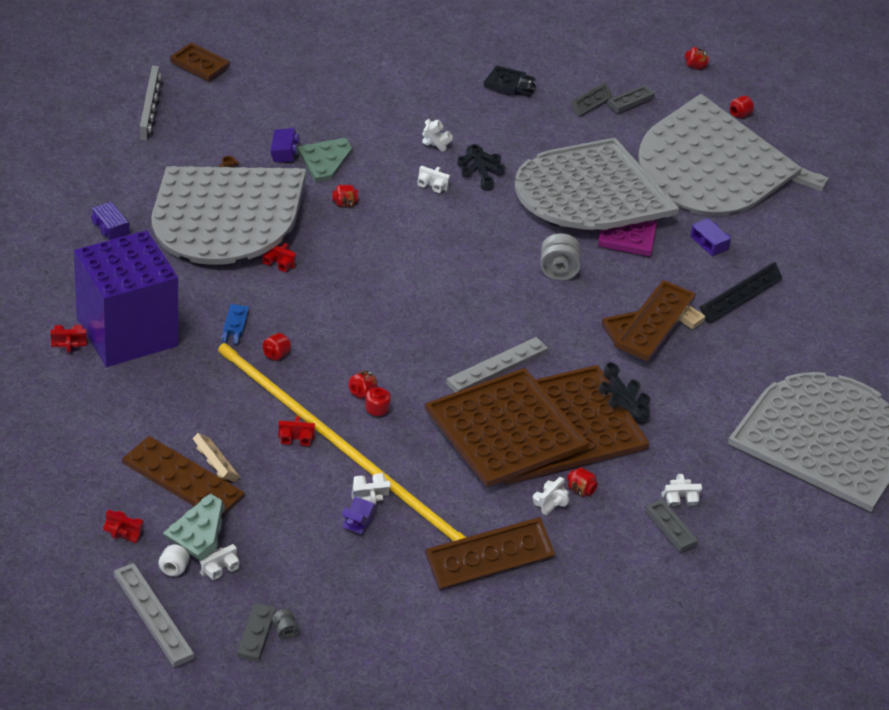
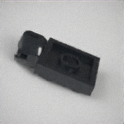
[484,65,536,96]

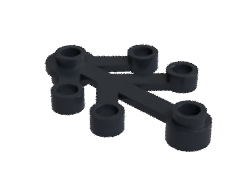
[457,144,505,191]
[598,362,650,421]

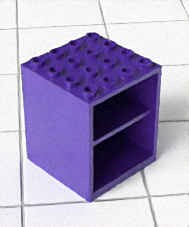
[74,230,178,367]

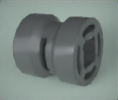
[272,609,299,640]

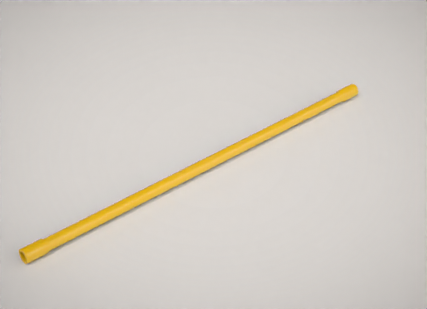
[218,343,466,541]

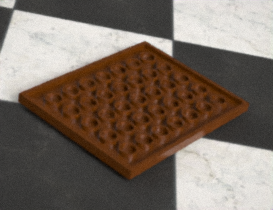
[503,365,650,485]

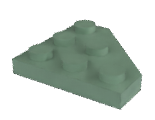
[298,138,352,183]
[163,494,225,561]

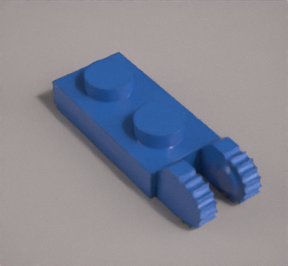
[221,304,249,345]

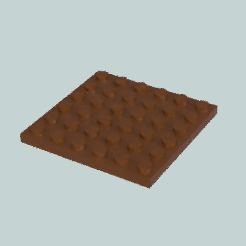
[425,368,589,487]

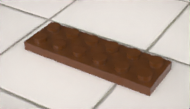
[614,280,696,361]
[122,436,245,518]
[425,517,556,590]

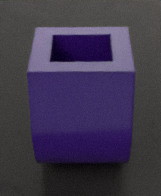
[342,496,378,534]

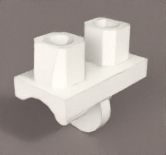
[422,119,453,152]
[417,166,450,193]
[351,473,391,505]
[662,474,702,507]
[533,477,569,515]
[200,544,239,581]

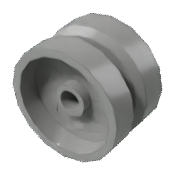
[540,234,581,280]

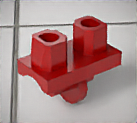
[263,243,296,272]
[50,325,87,353]
[278,416,315,446]
[103,509,144,543]

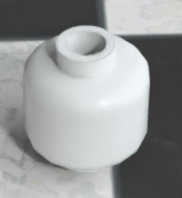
[159,545,190,577]

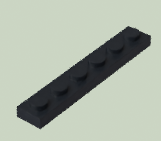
[699,262,782,323]

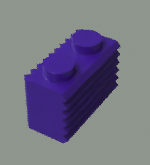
[270,128,300,163]
[91,201,130,240]
[690,218,731,256]

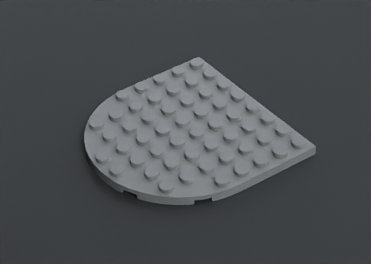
[638,94,802,216]
[515,138,679,230]
[152,166,306,265]
[728,372,889,512]

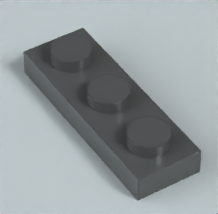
[570,82,613,116]
[607,85,655,113]
[645,499,698,553]
[237,603,276,662]

